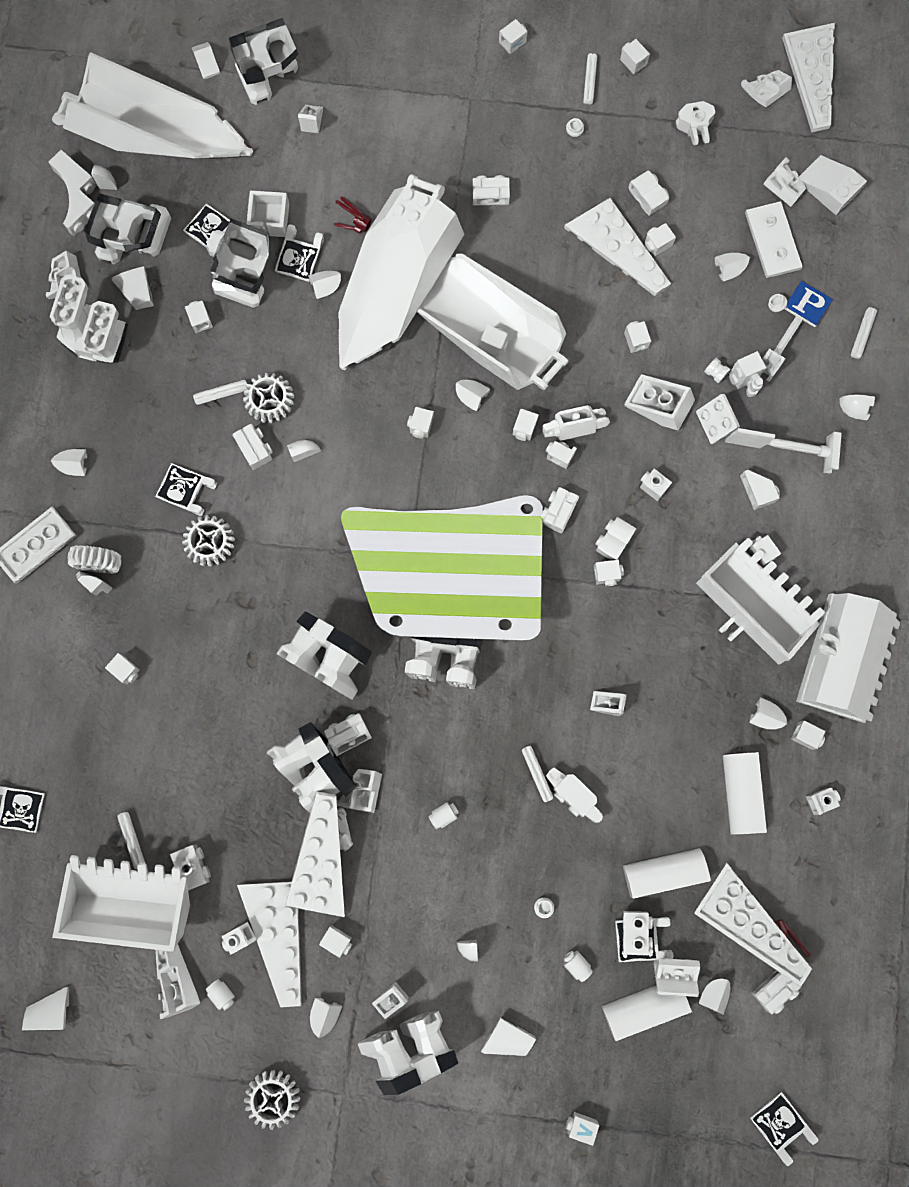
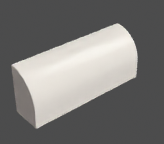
[723,752,767,834]
[623,848,711,898]
[602,985,692,1041]

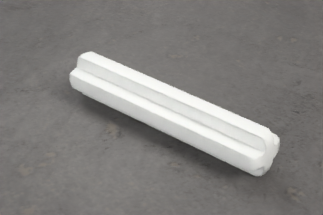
[583,53,597,105]
[851,307,877,359]
[193,380,248,404]
[522,746,553,802]
[117,812,145,870]

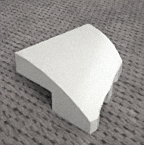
[741,70,792,107]
[764,157,806,207]
[46,251,81,299]
[112,266,154,310]
[76,571,113,596]
[337,769,382,813]
[22,987,69,1030]
[481,1017,536,1056]

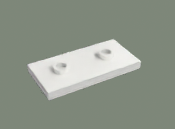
[745,201,803,278]
[0,507,77,584]

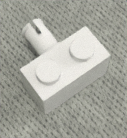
[170,844,211,891]

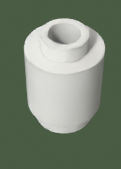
[428,802,459,830]
[563,951,593,982]
[206,979,235,1011]

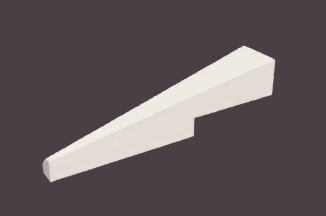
[156,944,200,1019]

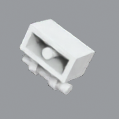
[729,351,766,397]

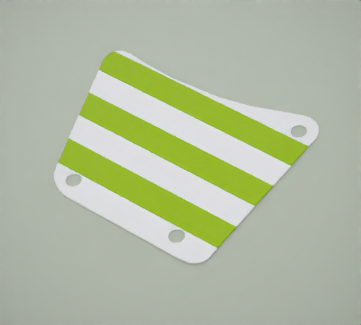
[341,495,543,640]

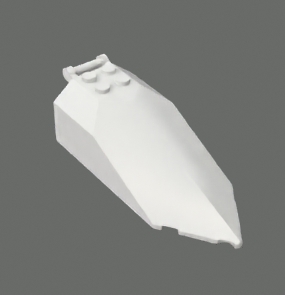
[52,53,253,158]
[338,174,464,370]
[417,254,569,390]

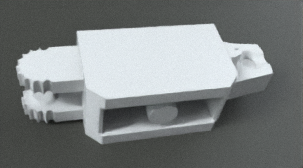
[543,405,610,441]
[546,768,603,823]

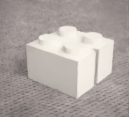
[247,191,289,237]

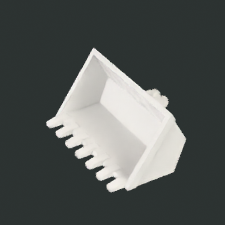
[696,538,825,665]
[796,593,900,723]
[52,855,190,952]

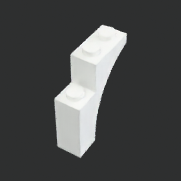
[48,150,97,236]

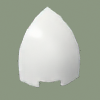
[91,165,117,190]
[715,253,750,281]
[308,271,341,299]
[456,380,490,411]
[839,395,875,420]
[287,439,321,462]
[51,449,87,476]
[749,697,787,729]
[456,940,478,962]
[699,979,731,1015]
[310,998,342,1038]

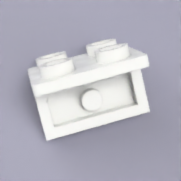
[696,394,740,444]
[654,958,700,997]

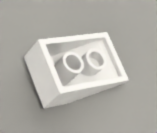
[799,155,867,215]
[624,374,695,430]

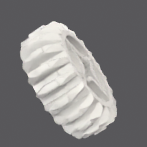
[243,373,294,423]
[182,515,235,567]
[67,545,121,574]
[244,1070,300,1130]

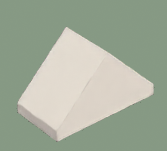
[192,42,220,79]
[298,105,323,133]
[590,691,627,716]
[372,982,409,1019]

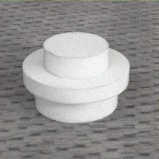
[566,118,584,137]
[768,294,787,312]
[534,898,554,918]

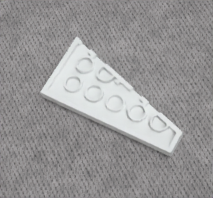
[782,23,835,132]
[564,198,671,296]
[286,791,345,917]
[694,863,812,987]
[237,882,302,1007]

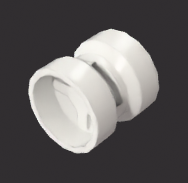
[704,358,731,384]

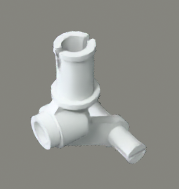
[337,807,353,852]

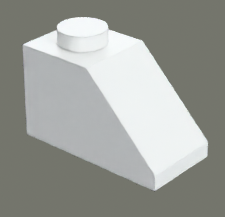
[740,470,780,510]

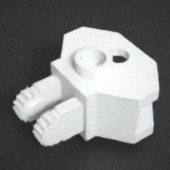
[676,101,715,145]

